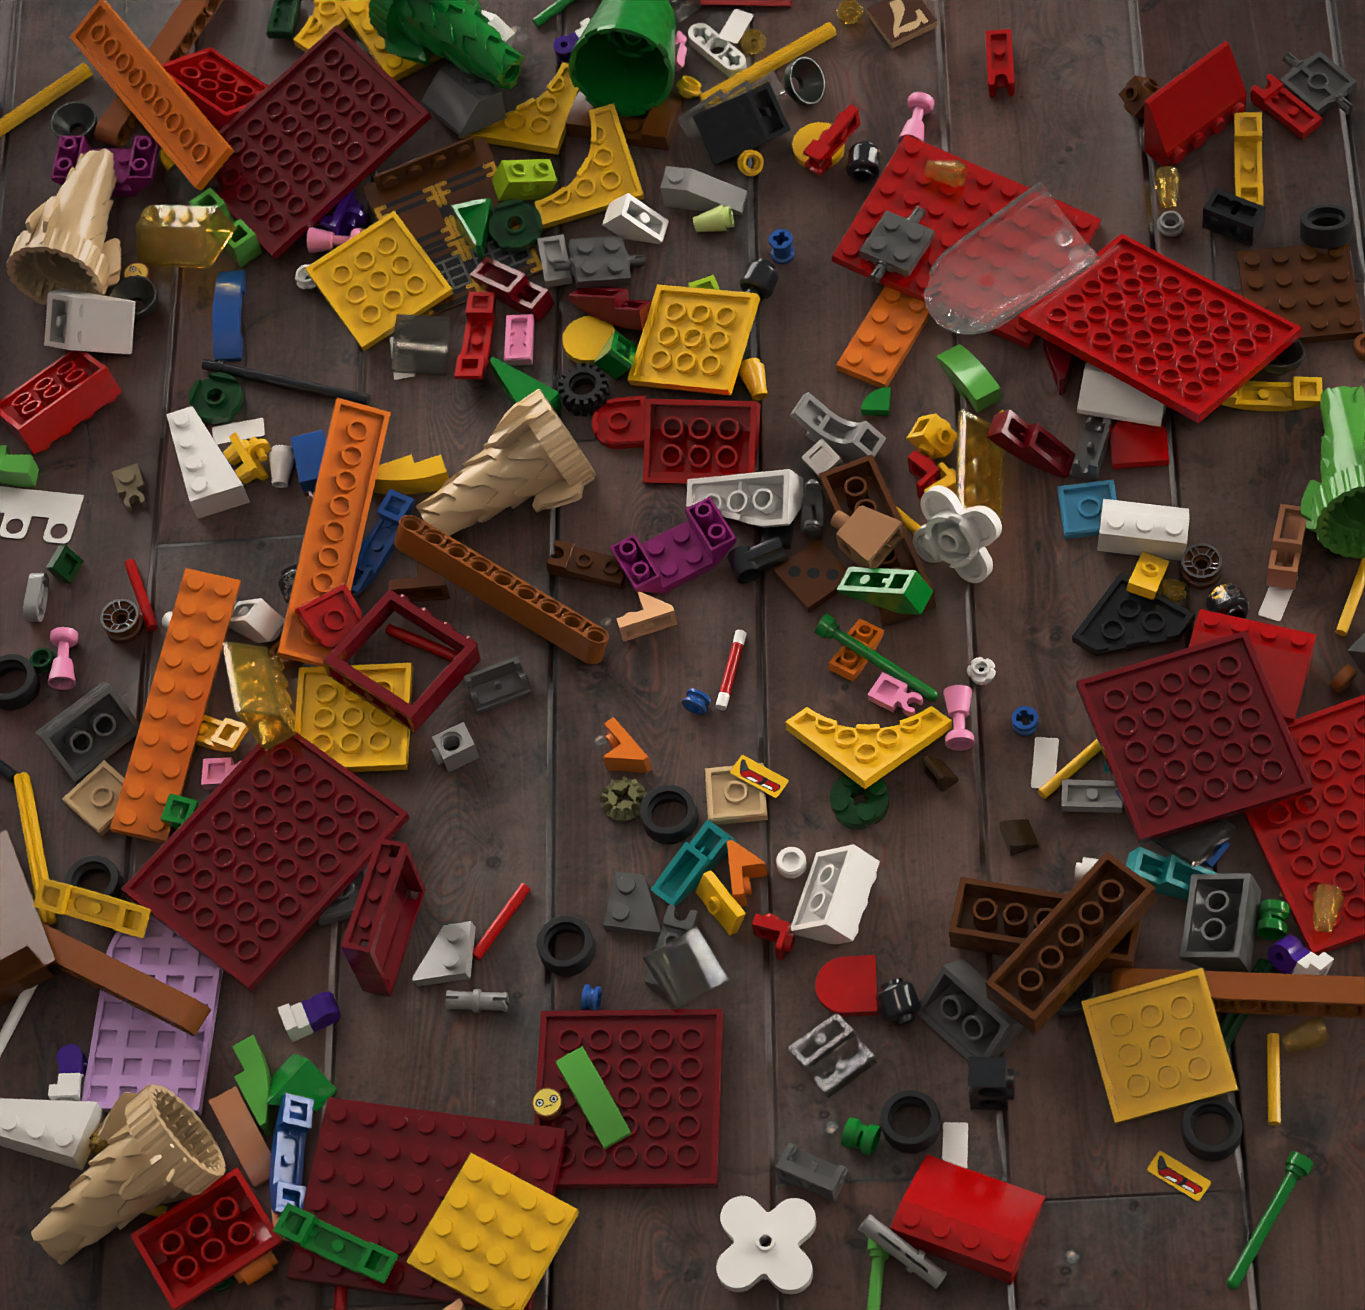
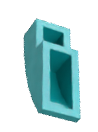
[650,819,737,907]
[1126,846,1218,900]

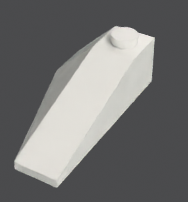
[686,469,804,528]

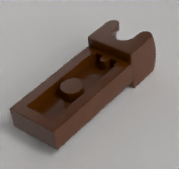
[547,540,626,590]

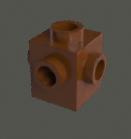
[1118,75,1160,119]

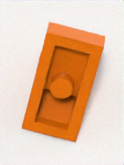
[603,717,652,773]
[727,840,768,907]

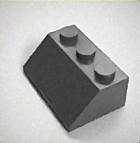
[421,62,506,138]
[35,681,140,782]
[1180,873,1261,972]
[916,958,1024,1061]

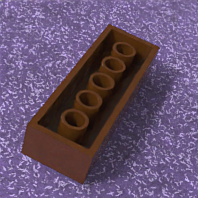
[819,454,936,627]
[986,851,1155,1035]
[949,877,1143,973]

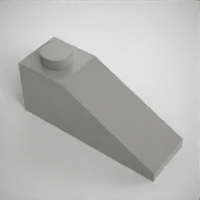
[660,166,747,215]

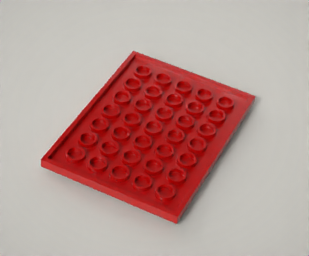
[832,134,1101,349]
[1018,234,1302,423]
[1243,695,1365,956]

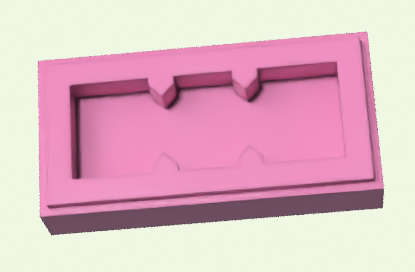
[504,314,535,366]

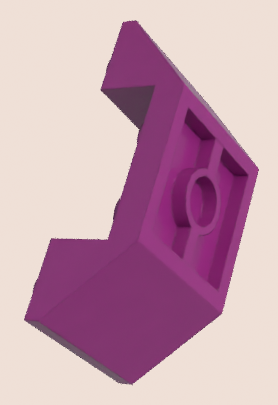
[50,136,160,197]
[609,497,737,593]

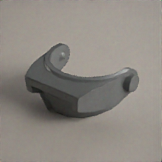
[800,479,824,538]

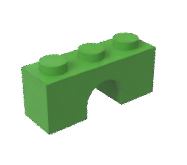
[189,188,262,268]

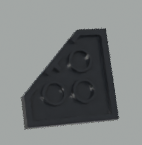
[1072,572,1195,656]

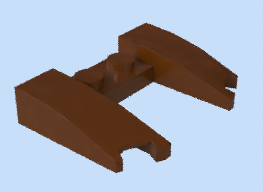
[565,90,686,151]

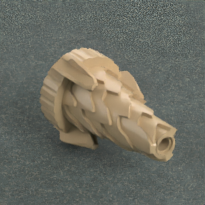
[6,148,121,306]
[416,389,597,536]
[31,1084,226,1264]

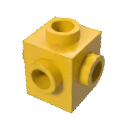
[906,413,958,459]

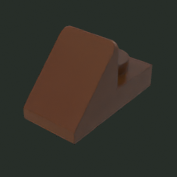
[389,561,450,602]

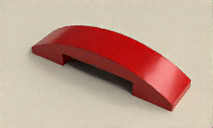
[454,292,496,379]

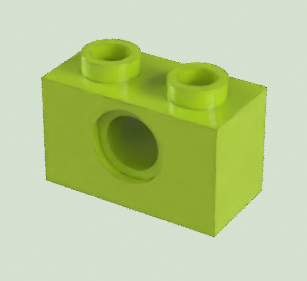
[492,159,557,201]

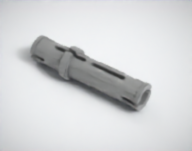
[858,1214,947,1289]

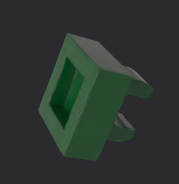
[46,545,84,584]

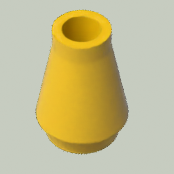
[738,358,768,401]

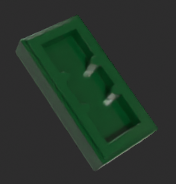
[266,0,302,39]

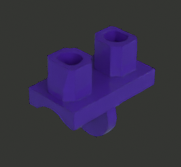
[320,190,367,236]

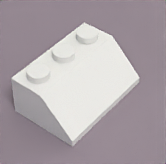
[1077,362,1166,427]
[1097,499,1190,561]
[791,844,880,945]

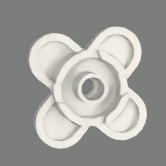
[912,485,1002,583]
[716,1196,817,1294]

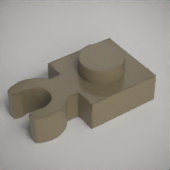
[112,463,147,513]

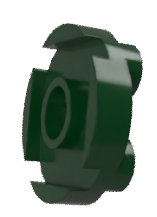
[488,199,543,252]
[188,372,244,424]
[829,774,890,829]

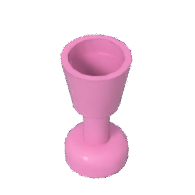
[898,92,934,145]
[307,227,363,254]
[47,627,79,690]
[943,685,975,751]

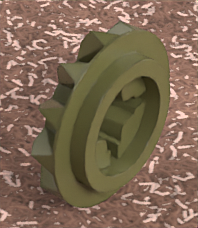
[599,776,647,821]

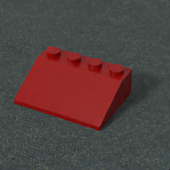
[1144,41,1247,170]
[161,47,268,131]
[0,350,122,455]
[643,399,761,484]
[1188,609,1317,723]
[890,1154,1046,1284]
[130,1167,283,1310]

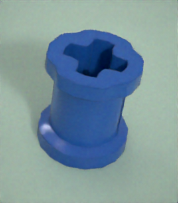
[769,229,795,265]

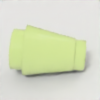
[693,205,734,232]

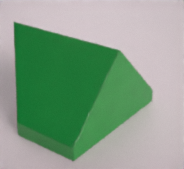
[451,198,494,258]
[266,1053,338,1113]

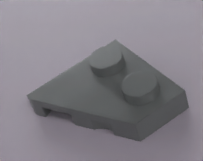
[603,871,661,937]

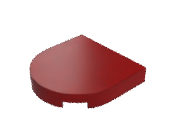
[591,395,647,449]
[1110,420,1170,469]
[295,583,363,650]
[815,955,878,1017]

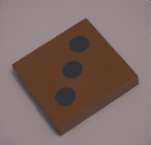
[774,539,847,613]

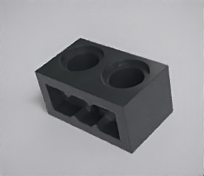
[1202,188,1266,247]
[968,1057,1015,1111]

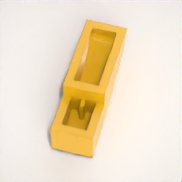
[373,454,449,495]

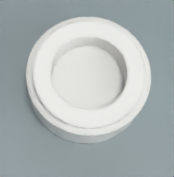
[776,847,807,878]

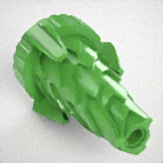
[1300,385,1365,559]

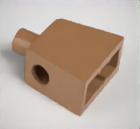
[830,506,904,568]

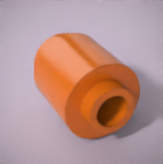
[233,1251,279,1286]

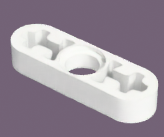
[688,23,747,77]

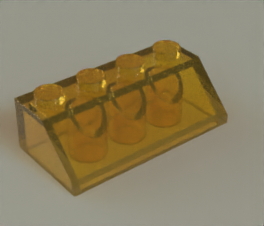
[136,205,236,268]
[956,409,1005,527]
[222,642,296,751]

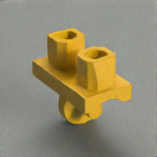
[223,432,270,485]

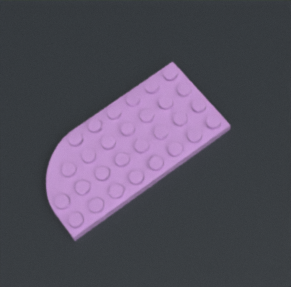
[81,914,223,1115]

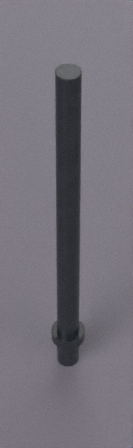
[201,359,371,405]

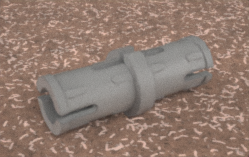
[445,989,509,1013]

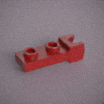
[985,29,1015,98]
[1250,74,1322,140]
[803,104,860,176]

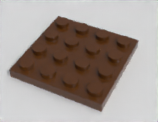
[1237,242,1363,344]

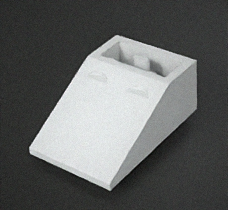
[44,288,136,354]

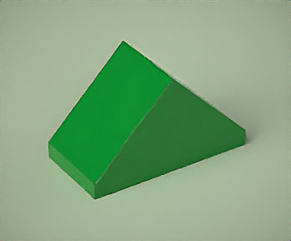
[593,330,637,379]

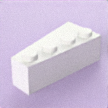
[166,406,250,519]
[0,1098,106,1170]

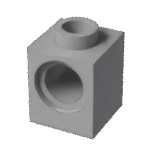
[801,438,844,479]
[431,722,480,773]

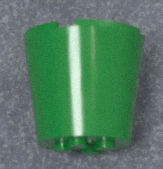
[569,0,676,116]

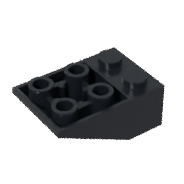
[692,81,791,165]

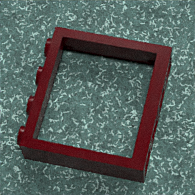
[323,589,481,733]
[341,838,426,997]

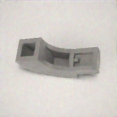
[790,392,886,460]

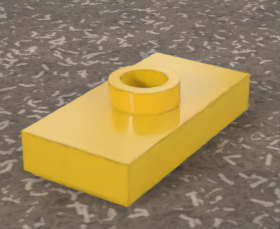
[1126,551,1170,600]
[695,871,746,936]

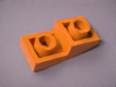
[828,618,885,682]

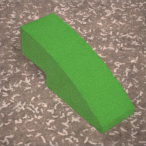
[936,344,1001,412]
[0,445,39,488]
[232,1035,274,1137]
[555,1046,631,1150]

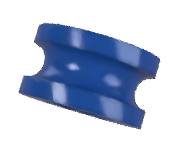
[681,688,711,715]
[1012,706,1039,736]
[580,984,602,1010]

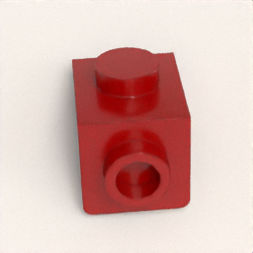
[907,450,941,500]
[752,913,795,961]

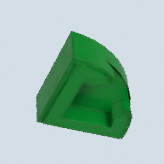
[861,387,891,416]

